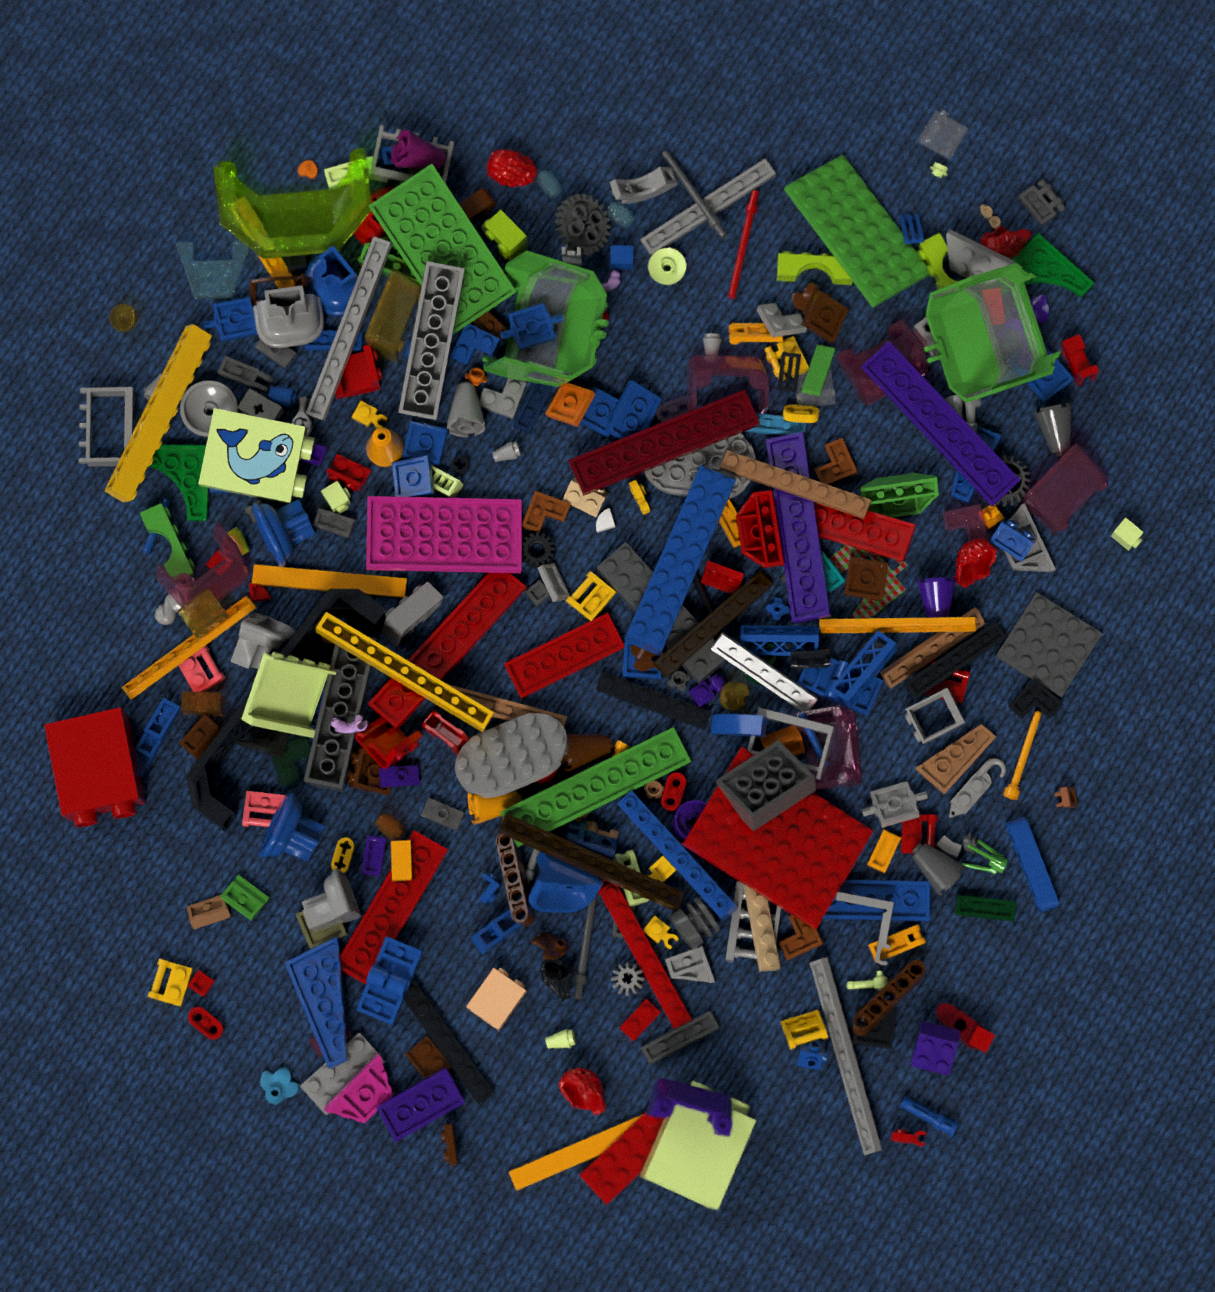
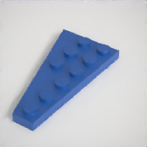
[285,937,348,1069]

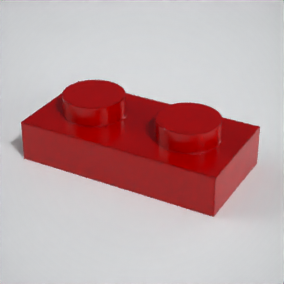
[619,999,661,1042]

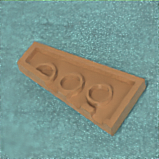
[915,724,996,795]

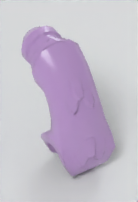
[601,271,621,292]
[331,715,368,733]

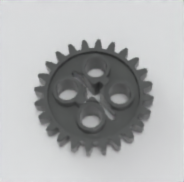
[554,194,611,255]

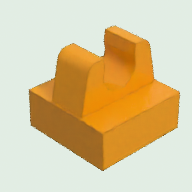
[978,505,1005,530]

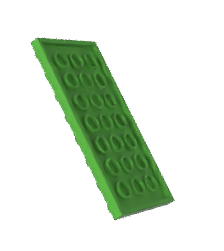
[784,155,930,308]
[368,164,516,334]

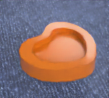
[298,160,318,179]

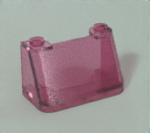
[836,320,928,405]
[1021,443,1109,535]
[796,705,862,790]

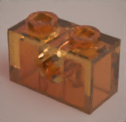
[181,691,224,716]

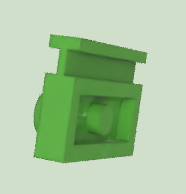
[220,875,269,921]

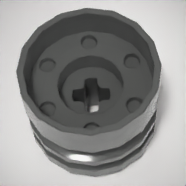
[669,897,720,950]

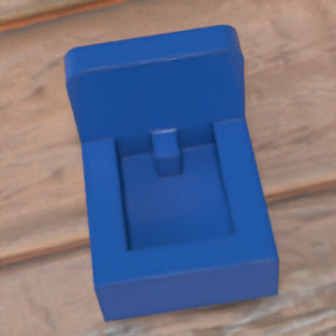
[479,873,500,905]

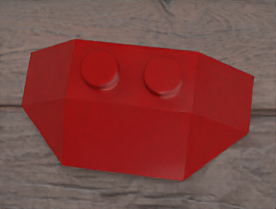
[736,490,784,568]

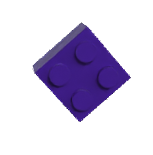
[911,1021,960,1076]

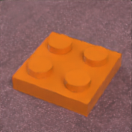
[545,383,596,427]

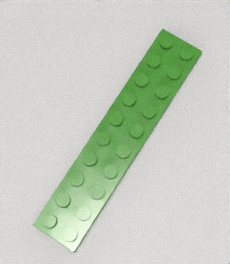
[500,727,691,848]

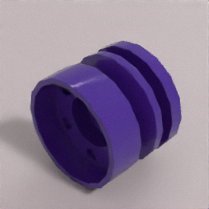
[672,800,706,842]

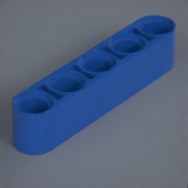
[1006,817,1059,913]

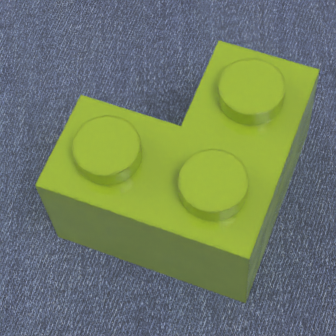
[484,210,528,261]

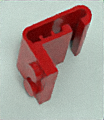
[335,345,382,399]
[355,717,423,769]

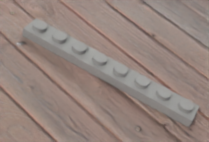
[640,159,776,256]

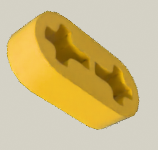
[783,405,820,423]
[331,837,355,874]

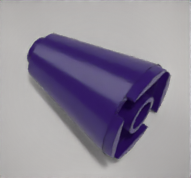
[917,577,956,618]

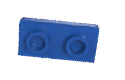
[990,519,1036,562]

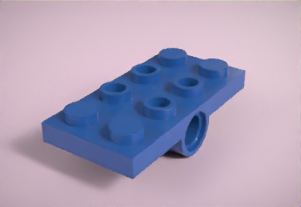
[797,658,883,717]
[356,936,423,1025]

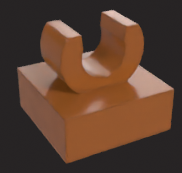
[1054,787,1078,808]

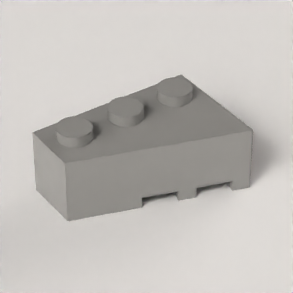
[381,581,444,647]

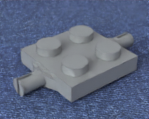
[861,781,928,828]

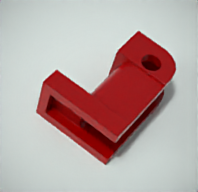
[1061,334,1099,387]
[421,710,470,756]

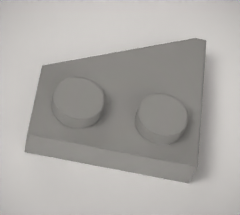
[665,946,715,983]

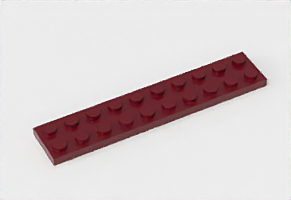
[568,390,760,496]

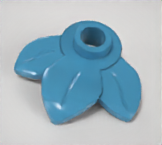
[260,1067,299,1104]

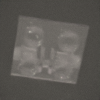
[917,110,969,160]
[796,367,836,407]

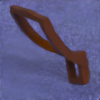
[250,274,312,305]

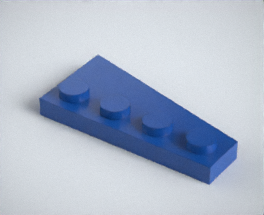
[951,425,1002,504]

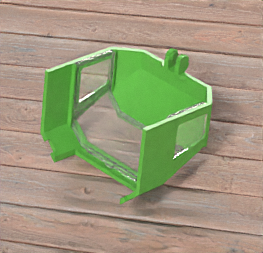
[482,250,609,387]
[923,263,1061,403]

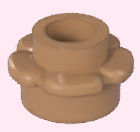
[644,780,664,799]

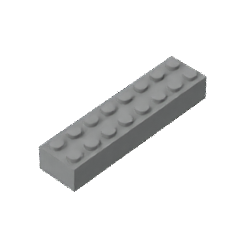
[398,261,464,420]

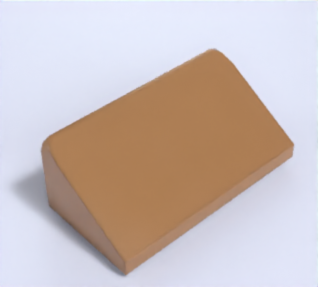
[186,895,231,929]

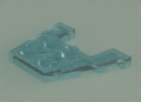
[176,241,250,299]

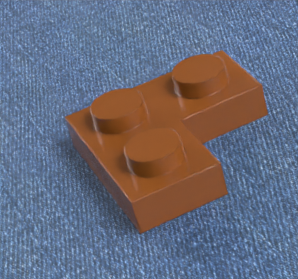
[814,438,857,485]
[522,491,571,534]
[779,915,823,961]

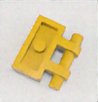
[765,336,809,382]

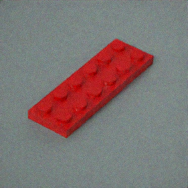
[815,502,917,562]
[504,613,625,699]
[579,1111,665,1205]

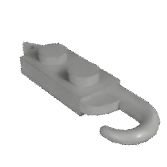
[949,758,1006,818]

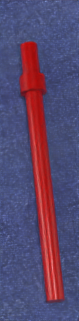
[728,190,759,299]

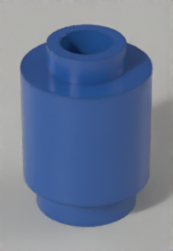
[268,386,298,408]

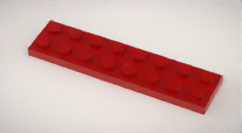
[341,830,448,985]

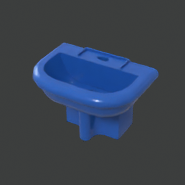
[302,246,358,316]
[251,499,315,567]
[258,793,325,862]
[528,851,603,913]

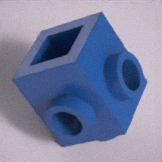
[797,1040,828,1070]

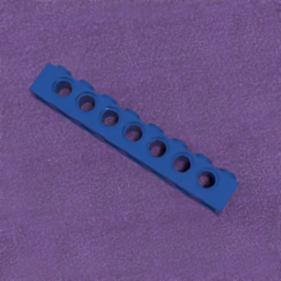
[617,790,738,921]

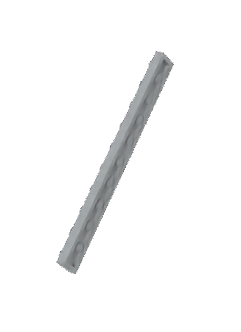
[306,237,393,421]
[810,957,882,1155]

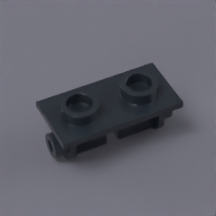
[791,649,831,670]

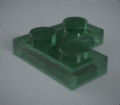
[269,736,311,787]

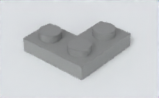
[757,303,807,337]
[479,378,527,419]

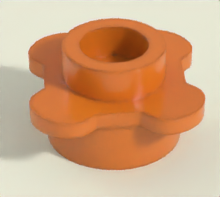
[465,368,487,386]

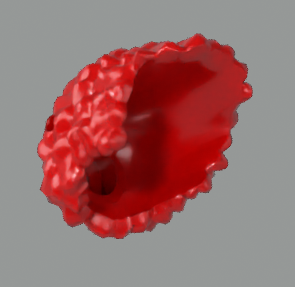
[486,149,538,188]
[980,226,1032,259]
[955,538,997,588]
[559,1067,606,1115]

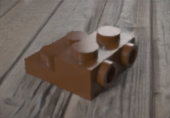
[347,748,397,796]

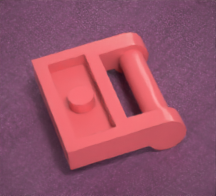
[178,645,226,696]
[242,791,285,827]

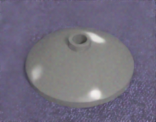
[180,381,238,437]

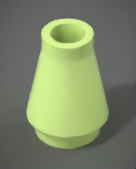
[546,1029,576,1049]

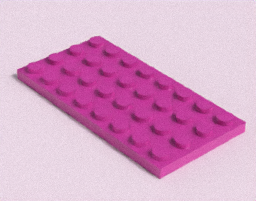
[366,496,522,573]

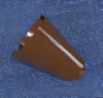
[561,733,613,772]

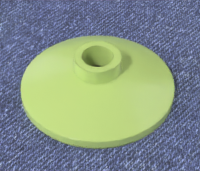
[648,248,686,285]

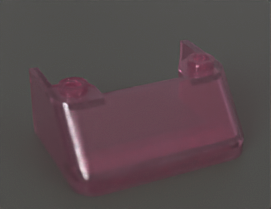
[687,355,769,413]
[156,523,249,617]

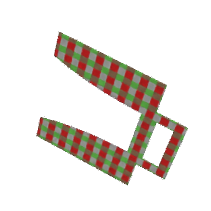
[828,545,908,619]

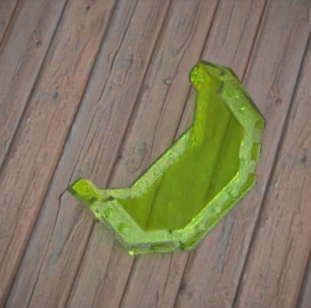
[213,148,372,259]

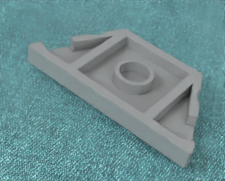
[946,229,1015,286]
[1003,503,1056,572]

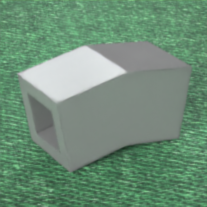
[936,835,962,858]

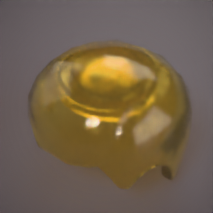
[109,304,139,333]
[719,682,749,711]

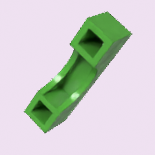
[140,503,195,585]

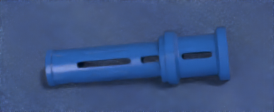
[900,1096,960,1138]

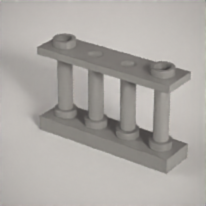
[725,882,781,963]

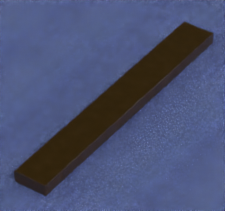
[653,571,773,678]

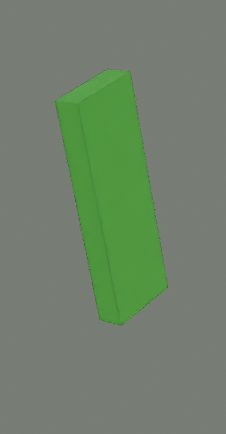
[802,345,835,397]

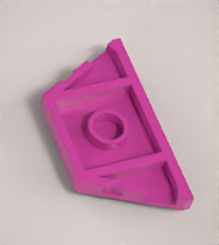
[323,1053,393,1123]

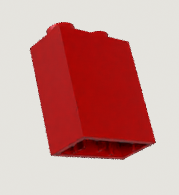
[44,707,145,827]

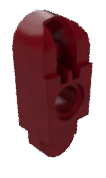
[936,1003,986,1050]

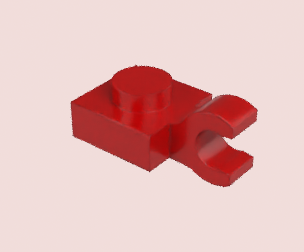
[890,1129,926,1146]

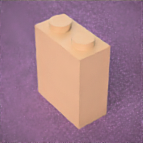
[466,968,527,1031]

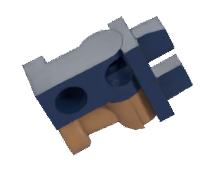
[566,817,618,860]

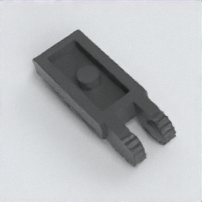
[217,356,274,393]

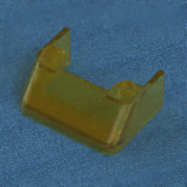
[365,269,421,362]

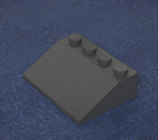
[716,740,816,831]

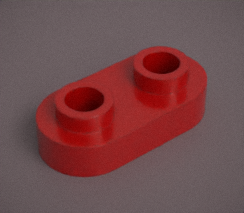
[661,773,686,812]
[188,1007,224,1040]

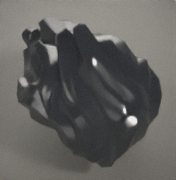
[540,958,575,1001]

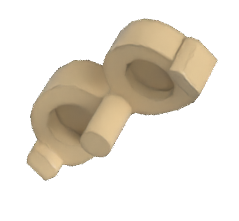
[980,205,1001,229]

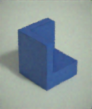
[610,245,633,270]

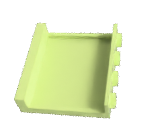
[242,652,336,738]

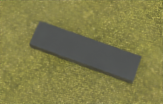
[641,1010,720,1065]

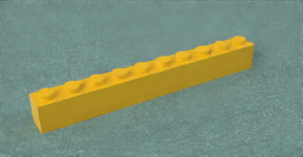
[104,324,212,502]
[316,612,494,732]

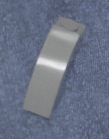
[610,167,678,204]

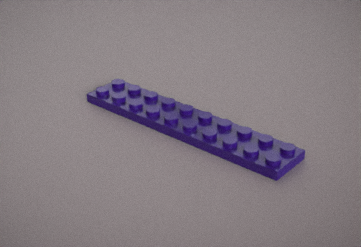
[861,341,1021,507]
[766,432,831,624]

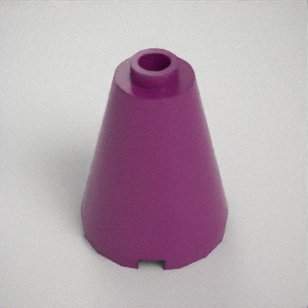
[391,129,446,169]

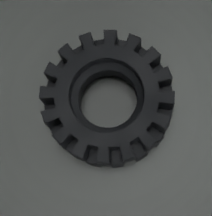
[522,532,555,569]

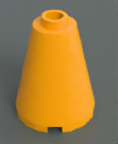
[366,428,404,467]
[468,790,522,825]

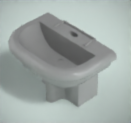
[253,285,324,348]
[231,613,296,669]
[302,869,362,932]

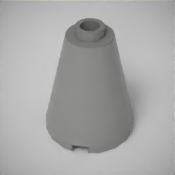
[447,382,485,437]

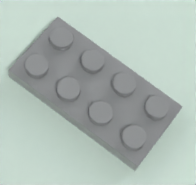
[300,1033,386,1116]

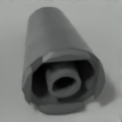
[1033,403,1072,457]
[912,843,967,897]

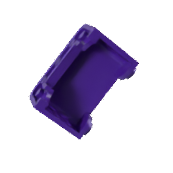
[646,1078,733,1137]

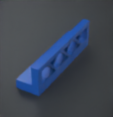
[740,625,819,656]
[830,630,898,709]

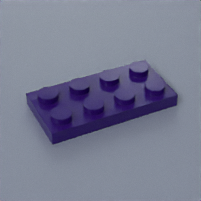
[376,1067,465,1142]

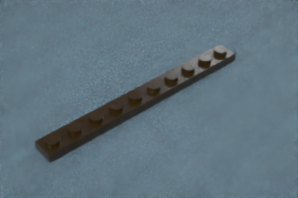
[498,813,685,912]

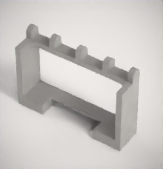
[369,125,454,184]
[79,387,135,467]
[747,708,836,780]

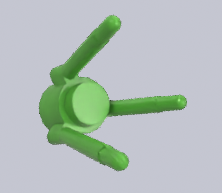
[961,839,1008,875]

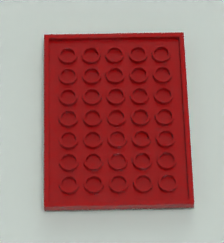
[682,747,873,929]

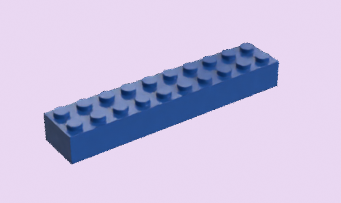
[624,465,736,656]

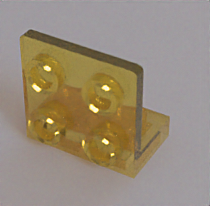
[178,589,229,639]

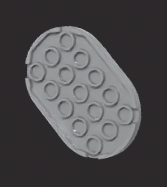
[644,433,755,499]
[455,713,569,798]

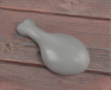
[291,396,312,437]

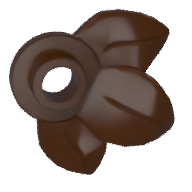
[792,282,830,317]
[630,645,664,671]
[531,931,569,960]

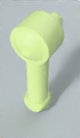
[846,971,888,991]

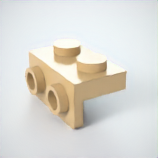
[562,477,609,517]

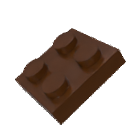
[802,291,849,343]
[844,557,888,602]

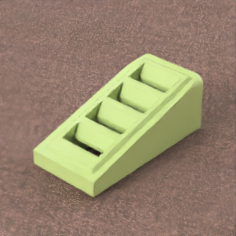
[431,465,463,498]

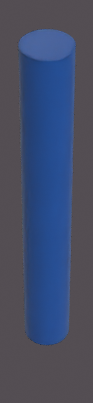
[143,498,171,554]
[798,712,830,766]

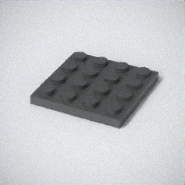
[995,592,1103,698]

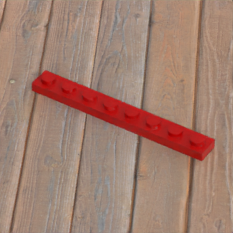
[599,883,692,1029]

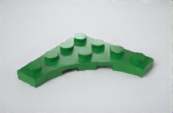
[987,233,1094,298]
[149,445,209,522]

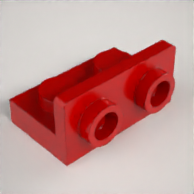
[326,454,372,492]
[701,561,744,595]

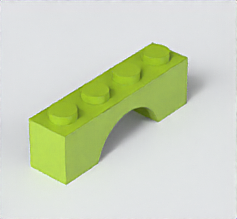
[917,233,971,290]
[776,251,853,285]

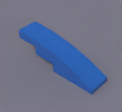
[135,698,181,778]

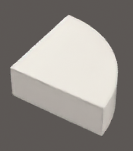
[596,508,615,533]

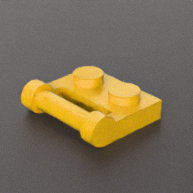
[565,571,616,621]
[147,959,193,1007]
[780,1010,828,1050]

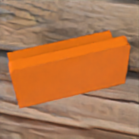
[759,725,806,756]

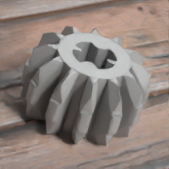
[611,962,644,996]

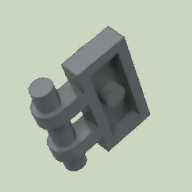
[1018,179,1066,226]

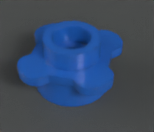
[766,598,789,621]

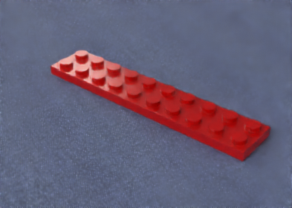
[368,573,527,729]

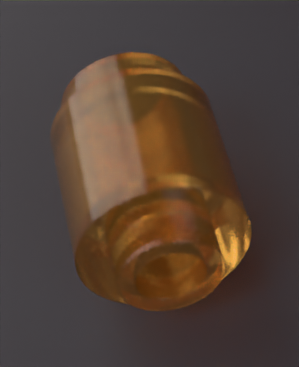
[375,812,405,841]

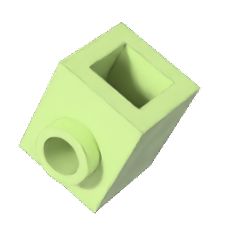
[321,481,351,513]
[1111,518,1144,551]

